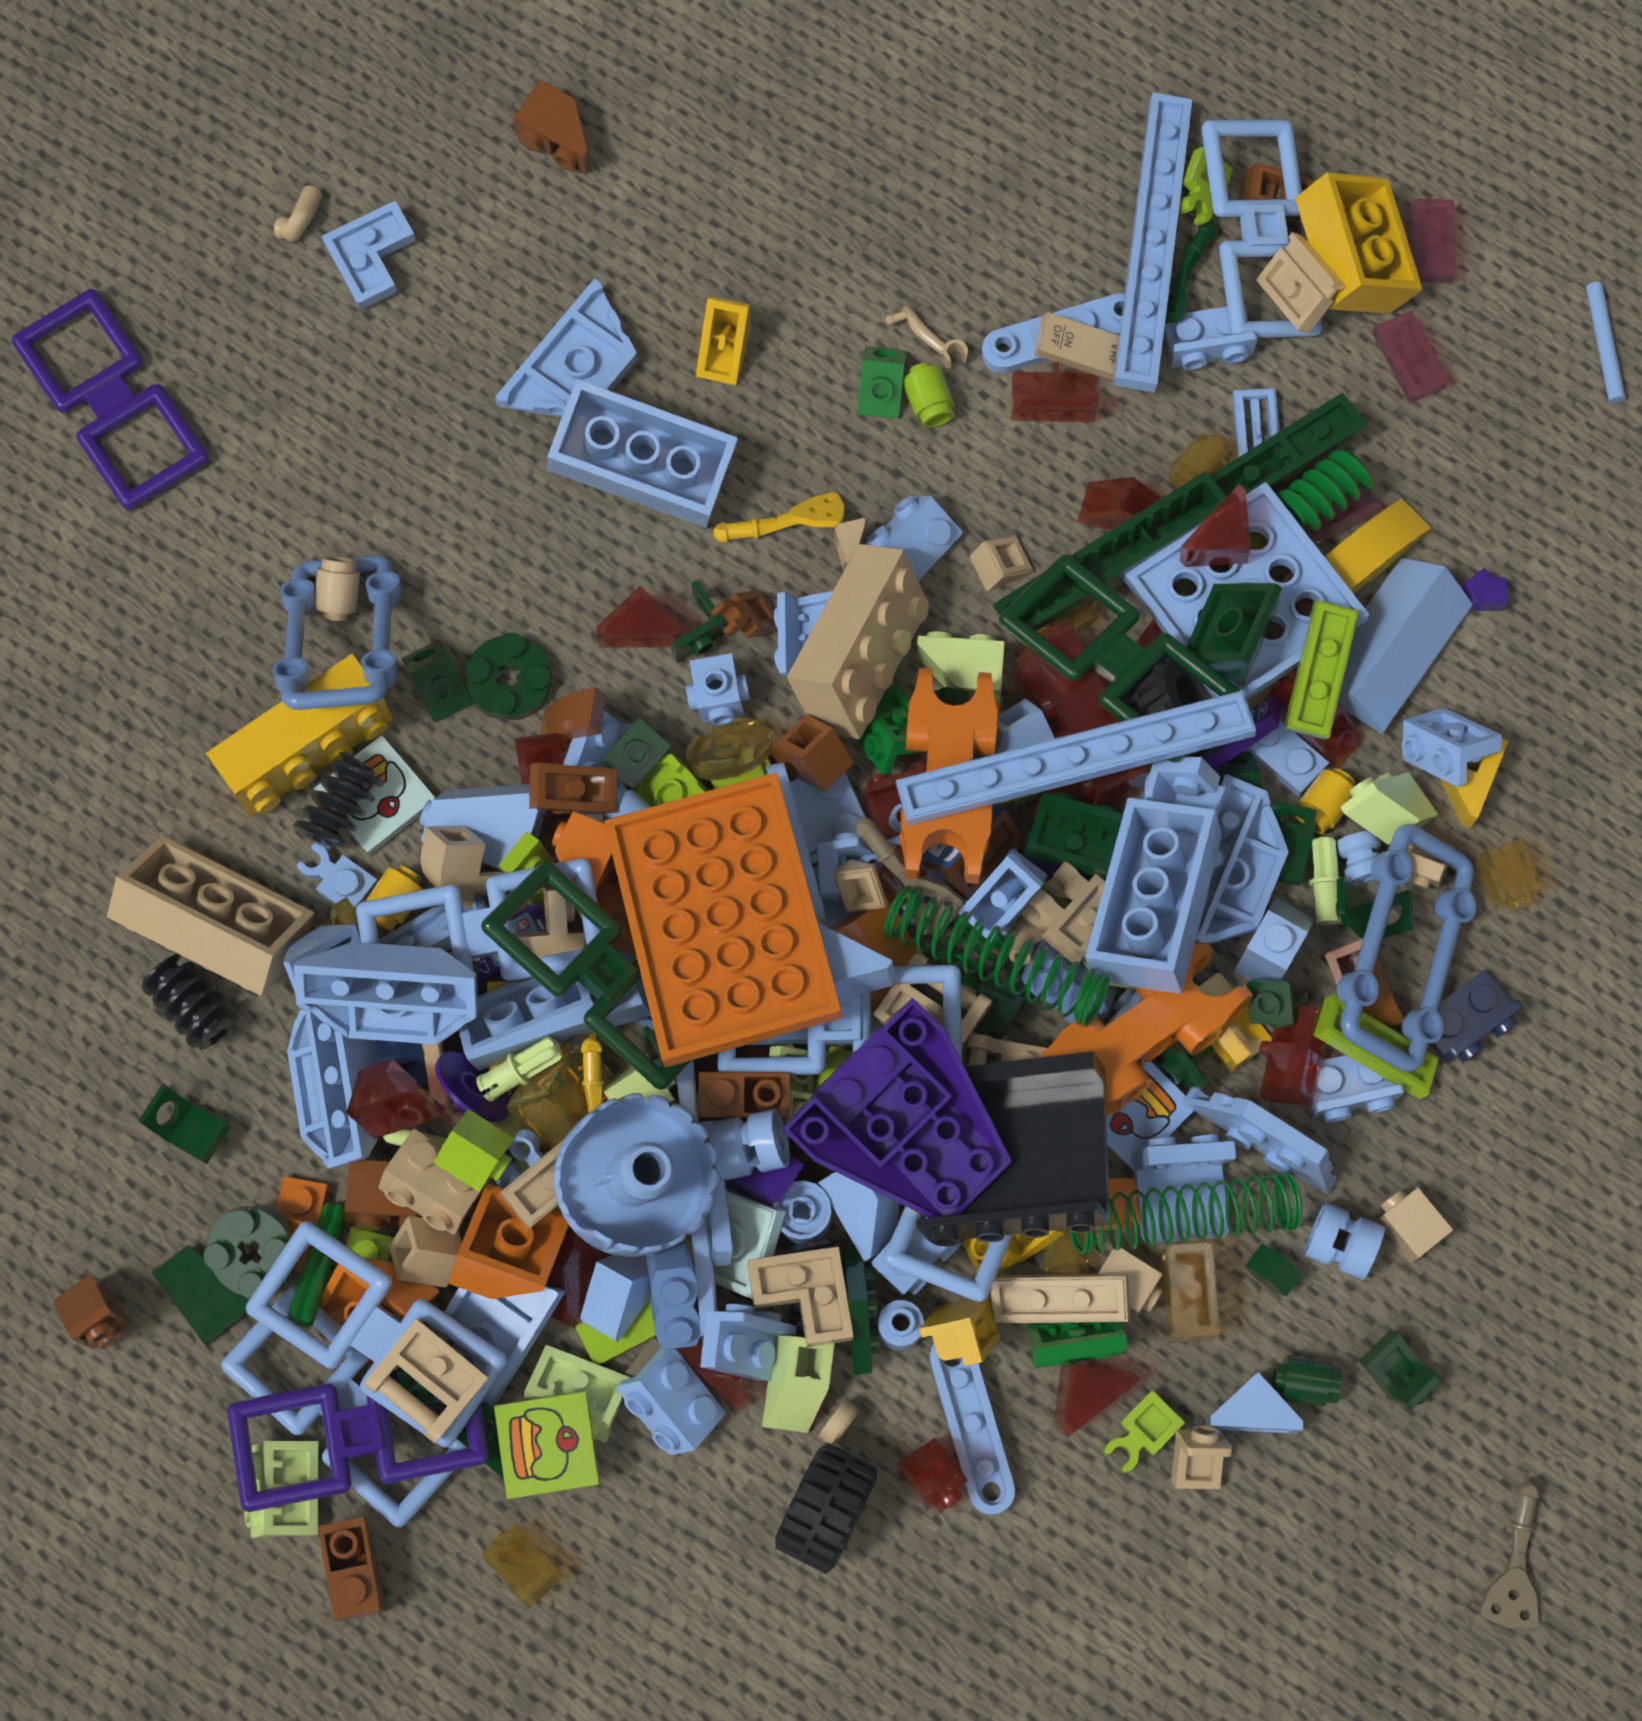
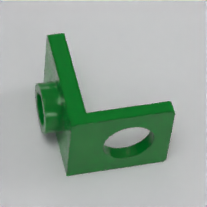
[857,346,907,419]

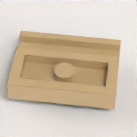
[1256,232,1345,334]

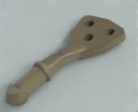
[855,817,965,935]
[1479,1480,1540,1628]

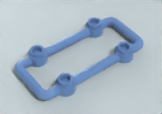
[272,556,402,710]
[1336,824,1476,1072]

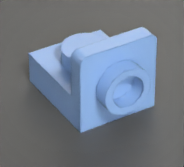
[1144,757,1220,804]

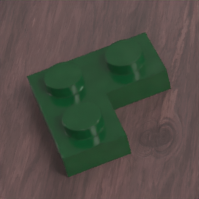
[843,1245,880,1375]

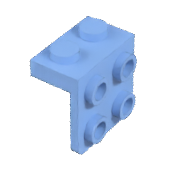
[1132,1134,1236,1243]

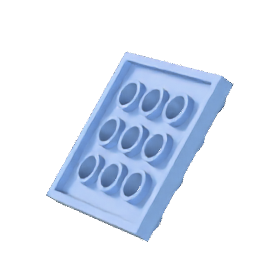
[1124,482,1369,701]

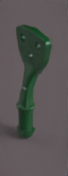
[1165,220,1218,324]

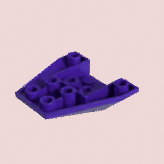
[782,998,1012,1218]

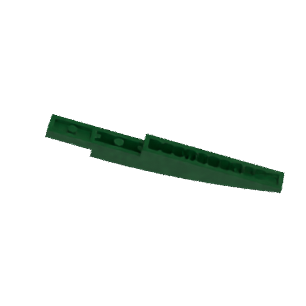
[993,392,1368,640]

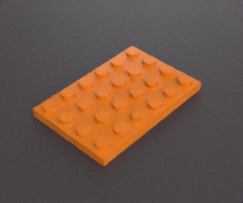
[604,772,844,1067]

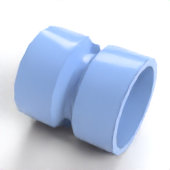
[710,1109,790,1180]
[773,1181,832,1246]
[1303,1202,1385,1281]

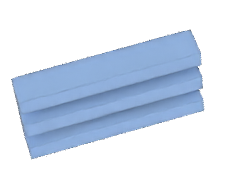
[1232,388,1279,458]

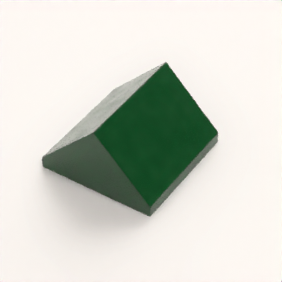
[1186,583,1282,686]

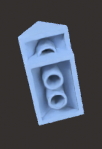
[1337,558,1473,734]
[459,952,651,1071]

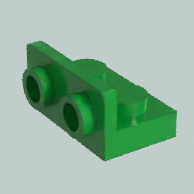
[855,685,917,775]
[1027,1322,1128,1368]

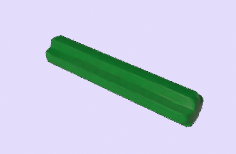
[288,1203,345,1328]

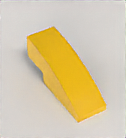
[1325,499,1431,594]

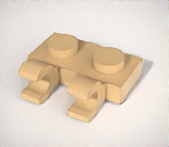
[1022,862,1105,963]

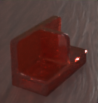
[1011,362,1098,423]
[1259,1005,1326,1106]

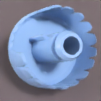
[554,1093,720,1257]

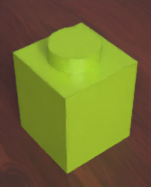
[433,1109,514,1192]

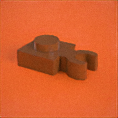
[711,590,777,638]

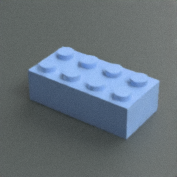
[546,379,738,528]
[1085,798,1222,994]

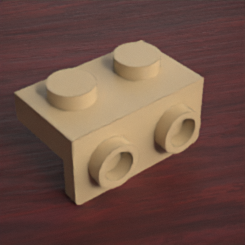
[378,1129,490,1235]

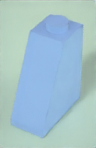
[420,784,547,870]
[1234,897,1315,981]

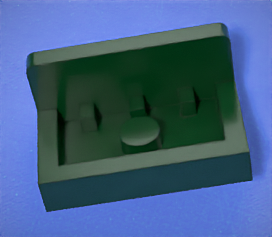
[1024,792,1123,879]

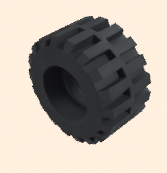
[1121,655,1225,759]
[775,1442,877,1574]

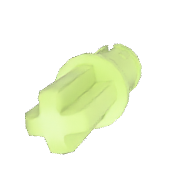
[1309,837,1342,926]
[476,1036,563,1102]

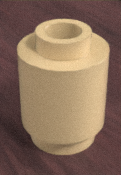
[314,556,360,621]

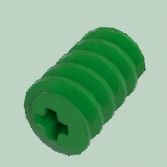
[1277,449,1374,533]

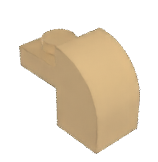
[421,826,513,908]
[513,886,586,957]

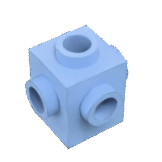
[686,653,750,726]

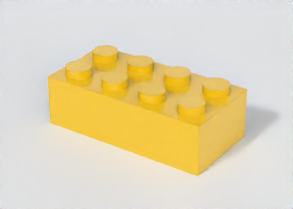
[206,654,393,818]

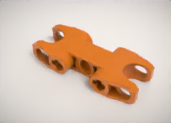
[899,668,998,884]
[1038,942,1253,1116]

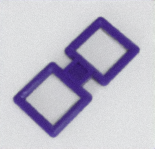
[12,289,209,510]
[227,1356,489,1512]

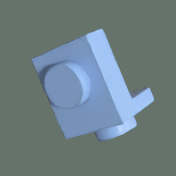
[815,833,875,904]

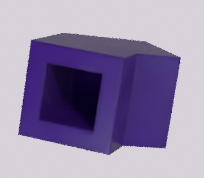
[1461,568,1508,611]

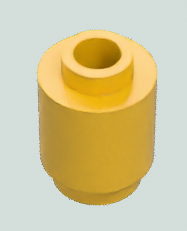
[1296,768,1355,834]
[366,865,424,932]

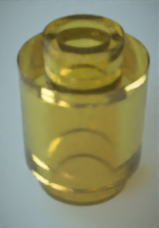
[1169,434,1231,488]

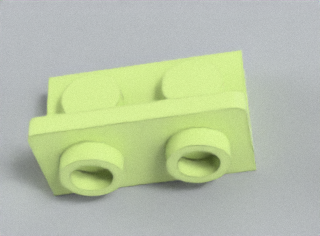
[523,1345,631,1443]
[244,1441,318,1538]

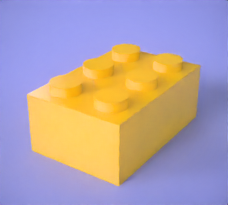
[1295,172,1423,314]

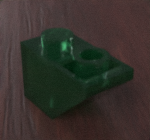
[965,946,1031,1040]

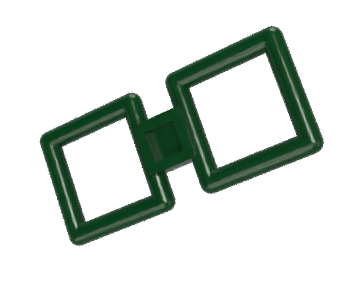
[999,554,1240,763]
[481,861,691,1090]

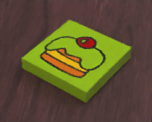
[494,1391,600,1499]

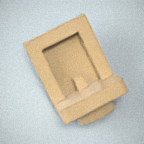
[1406,842,1454,890]
[1171,1425,1232,1489]

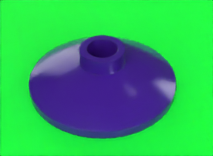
[435,1051,512,1122]

